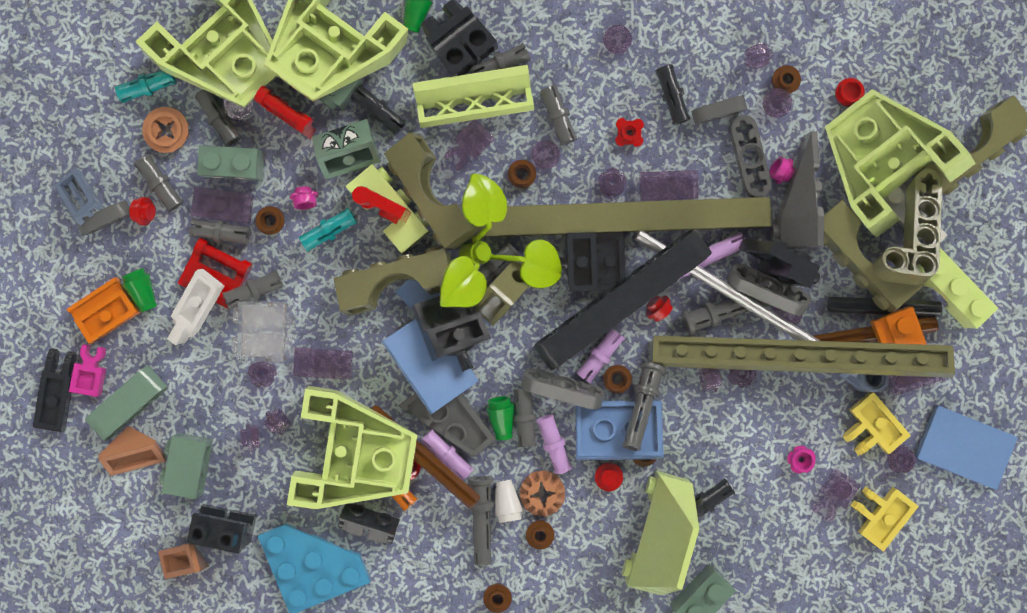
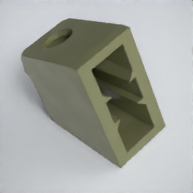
[474,261,529,326]

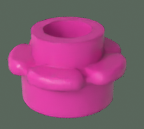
[769,156,795,184]
[290,186,318,210]
[787,445,816,474]

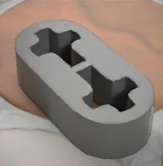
[691,95,747,125]
[76,201,130,236]

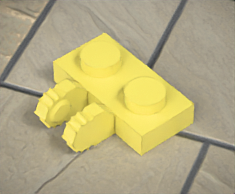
[843,392,911,456]
[851,486,919,552]

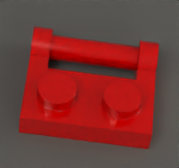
[254,86,317,139]
[352,186,411,225]
[177,238,253,309]

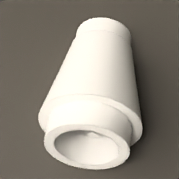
[495,480,523,523]

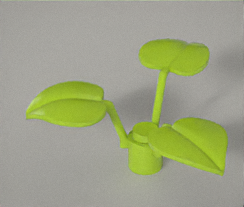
[440,173,562,307]

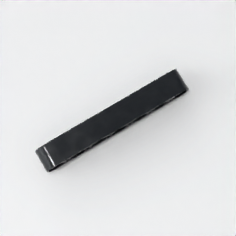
[533,228,712,370]

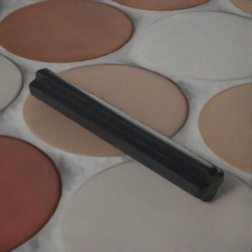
[827,297,942,317]

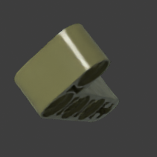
[873,169,943,286]

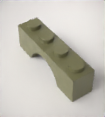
[916,95,1027,195]
[384,132,482,249]
[824,200,923,312]
[334,247,452,316]

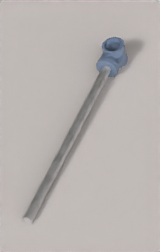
[635,230,889,392]

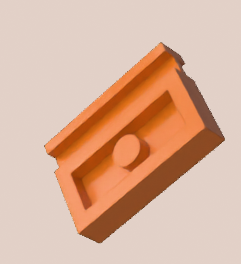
[67,277,141,344]
[870,306,927,376]

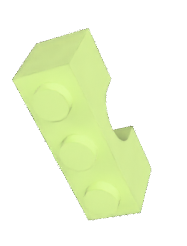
[346,164,430,254]
[916,248,998,329]

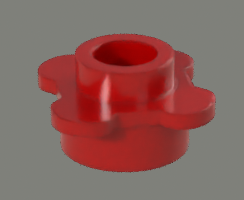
[615,118,644,147]

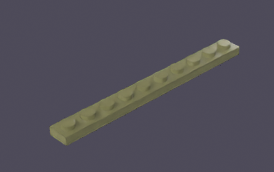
[652,335,955,378]

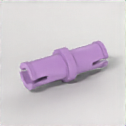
[576,328,625,384]
[536,414,572,474]
[420,429,474,480]

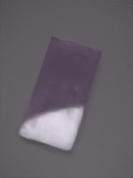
[639,170,699,202]
[293,347,354,380]

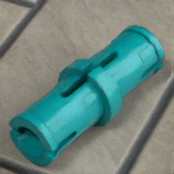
[115,70,177,103]
[298,207,358,252]

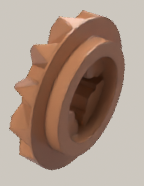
[142,107,190,153]
[520,470,565,517]

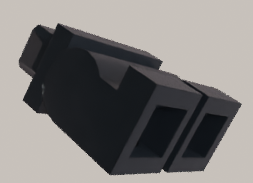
[421,0,498,77]
[187,504,257,554]

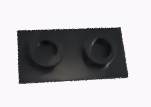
[338,503,400,545]

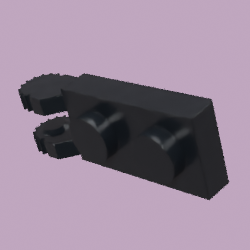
[33,348,77,432]

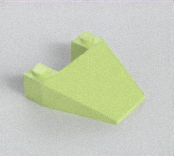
[135,0,277,107]
[264,0,408,102]
[825,89,976,238]
[287,386,417,509]
[622,470,699,595]

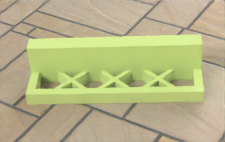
[413,65,534,128]

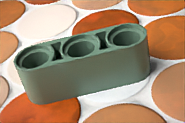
[85,365,168,442]

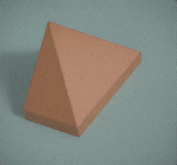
[98,426,166,476]
[158,543,209,579]

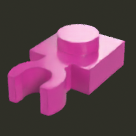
[69,344,107,397]

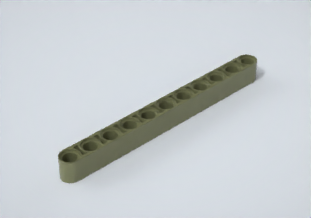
[474,197,771,237]

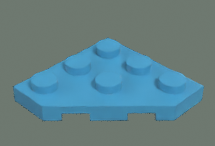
[258,523,371,613]

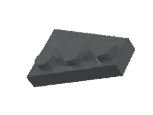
[398,392,496,457]

